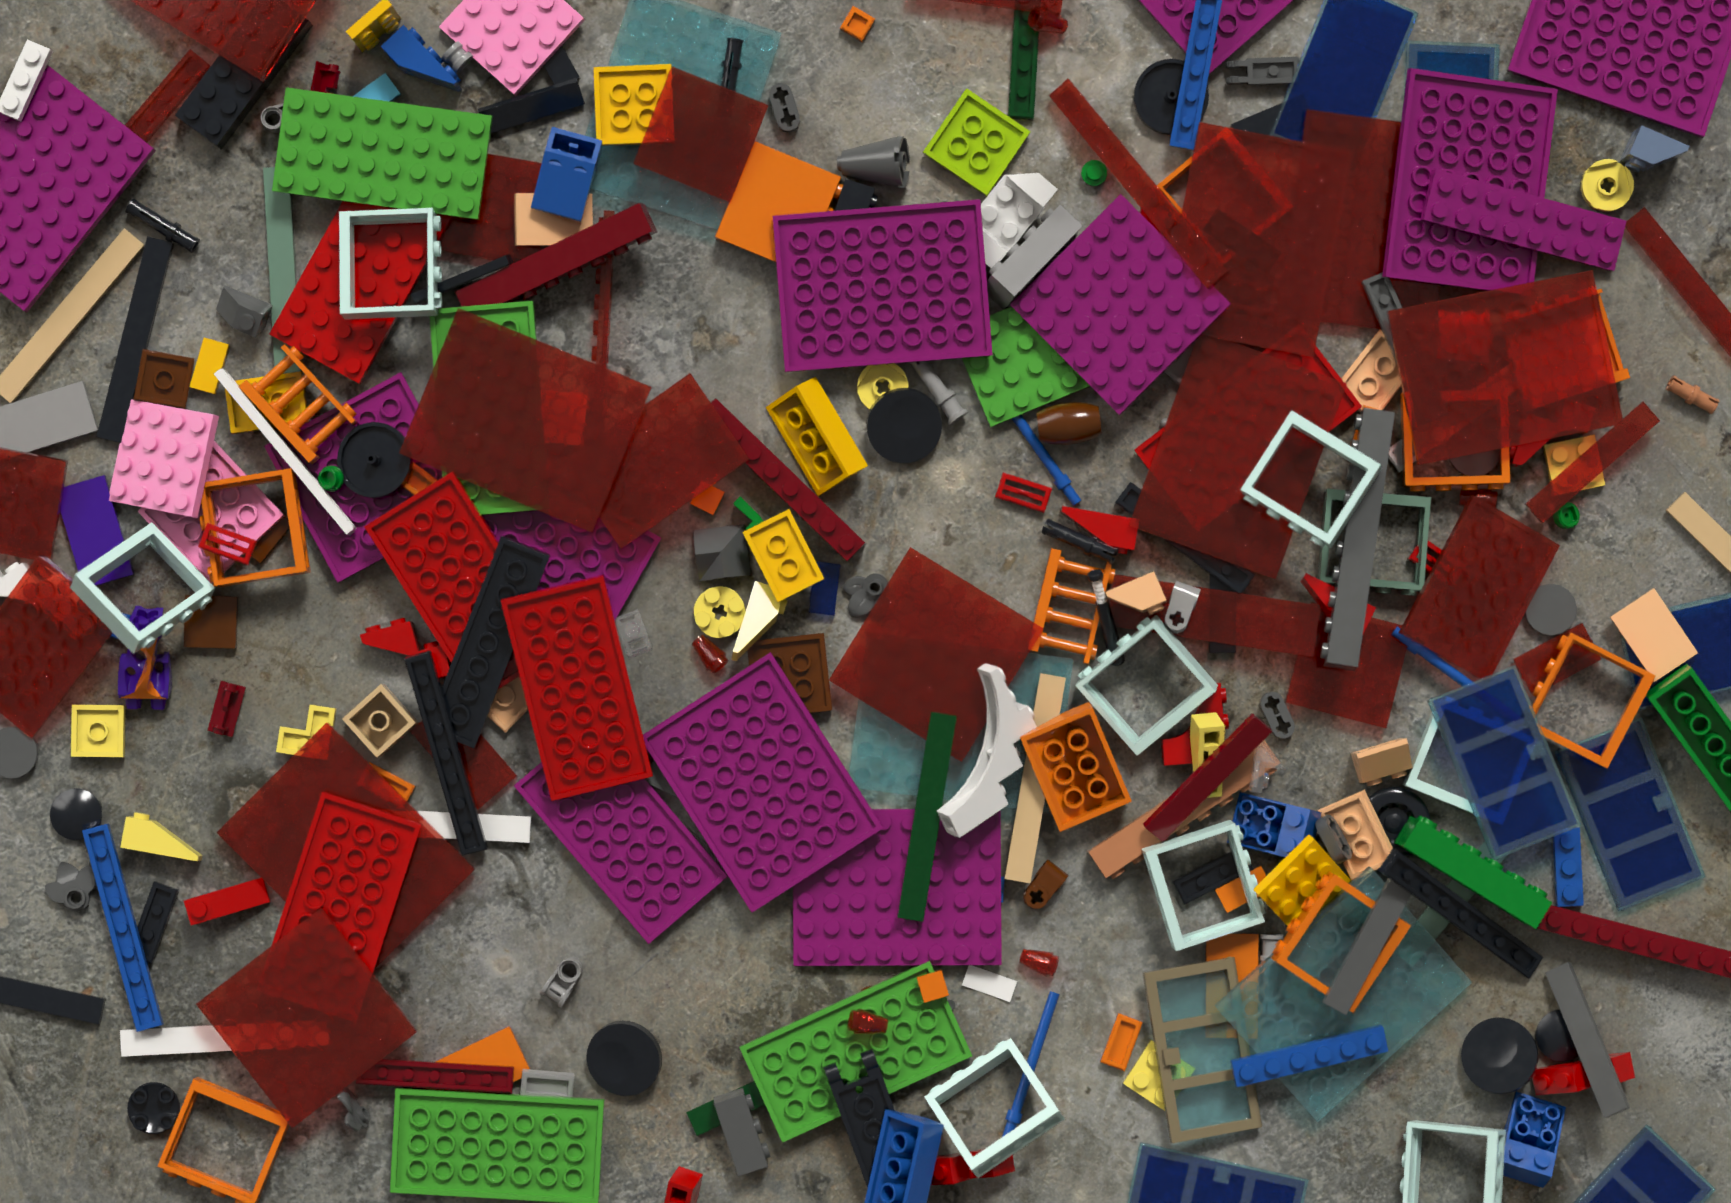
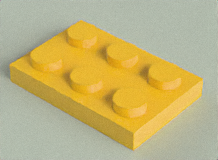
[346,0,401,52]
[225,371,309,434]
[743,509,824,602]

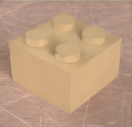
[342,684,419,758]

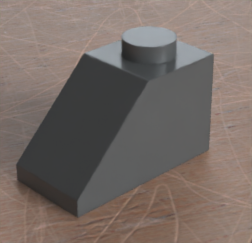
[216,285,272,337]

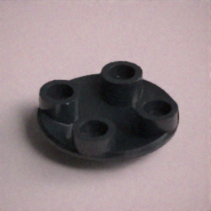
[50,788,102,840]
[1535,1009,1579,1062]
[127,1082,180,1134]

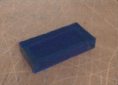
[809,561,841,616]

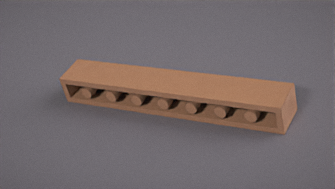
[1087,740,1279,879]

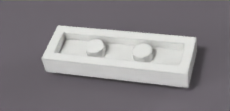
[0,40,53,122]

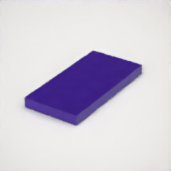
[54,475,135,586]

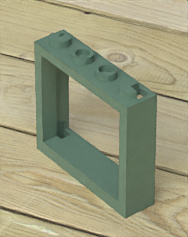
[1317,489,1431,596]

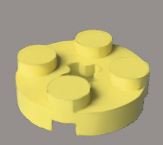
[1581,159,1634,212]
[857,364,908,410]
[694,586,746,638]

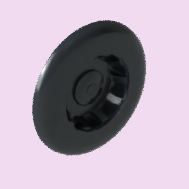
[1369,787,1431,857]

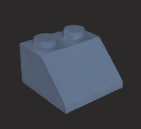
[1620,125,1689,172]

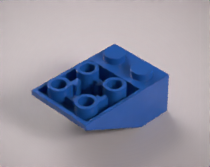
[381,25,462,92]
[531,127,602,222]
[1227,792,1322,857]
[1503,1092,1566,1188]

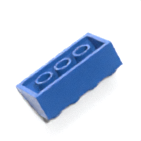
[864,1110,944,1203]

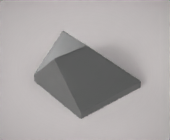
[693,524,751,582]

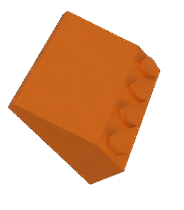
[1020,702,1132,832]

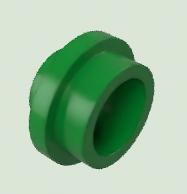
[1081,160,1107,186]
[318,465,344,492]

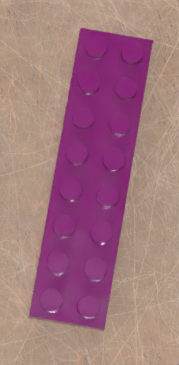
[1420,169,1627,271]

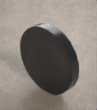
[1133,59,1209,135]
[866,388,942,463]
[337,422,413,498]
[1461,1017,1538,1094]
[587,1021,662,1096]

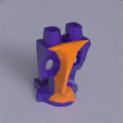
[118,606,172,710]

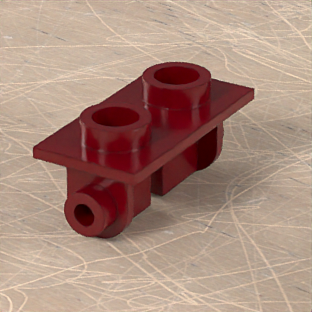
[310,61,341,94]
[207,681,246,737]

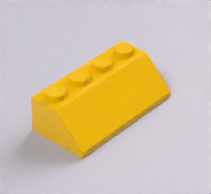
[766,377,868,496]

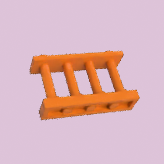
[239,344,358,465]
[1027,548,1116,664]

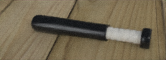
[1087,569,1125,666]

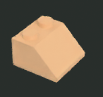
[1106,571,1167,615]
[1350,738,1412,787]

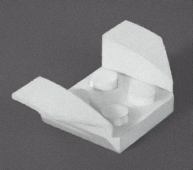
[981,173,1058,268]

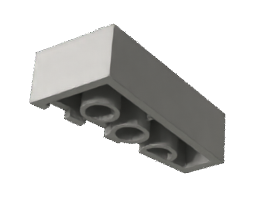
[987,205,1082,310]

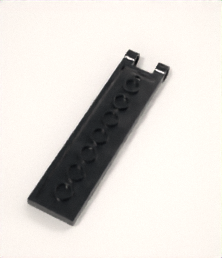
[823,1049,928,1203]

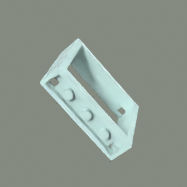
[339,208,442,319]
[1240,410,1382,548]
[70,522,215,654]
[1075,615,1218,756]
[1402,696,1537,825]
[1141,820,1266,951]
[925,1038,1065,1178]
[1400,1120,1506,1203]

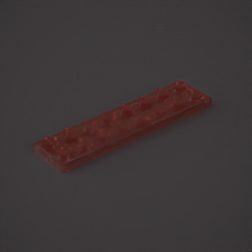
[1110,574,1321,657]

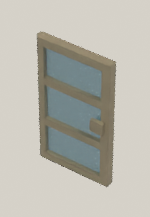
[1143,956,1262,1144]

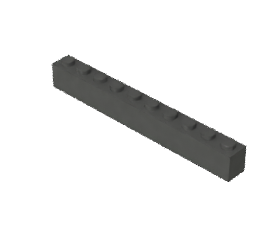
[1320,407,1395,671]

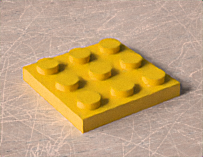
[593,64,675,146]
[1253,834,1351,926]

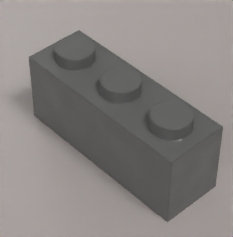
[713,1088,771,1176]

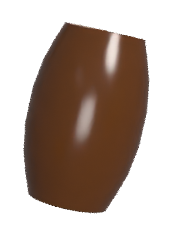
[1037,402,1102,445]

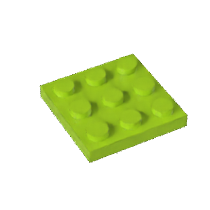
[923,88,1031,197]

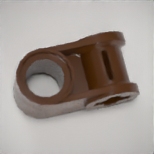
[1023,859,1068,909]

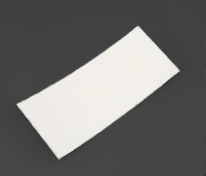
[962,965,1017,1002]

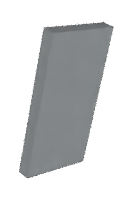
[0,381,98,462]

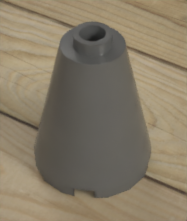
[837,136,910,188]

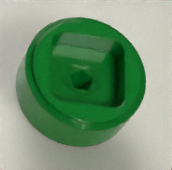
[1553,502,1580,529]

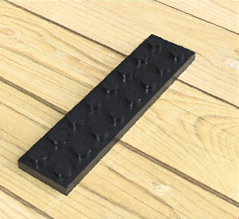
[442,536,551,748]

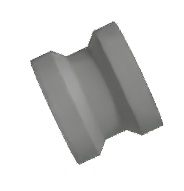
[441,41,473,74]

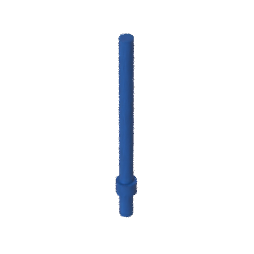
[1012,415,1081,506]
[1391,626,1524,727]
[1002,991,1060,1137]

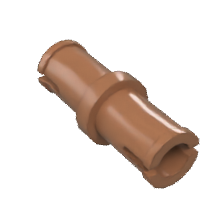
[1666,375,1719,414]

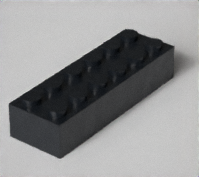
[175,0,313,150]

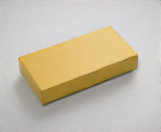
[190,337,230,395]

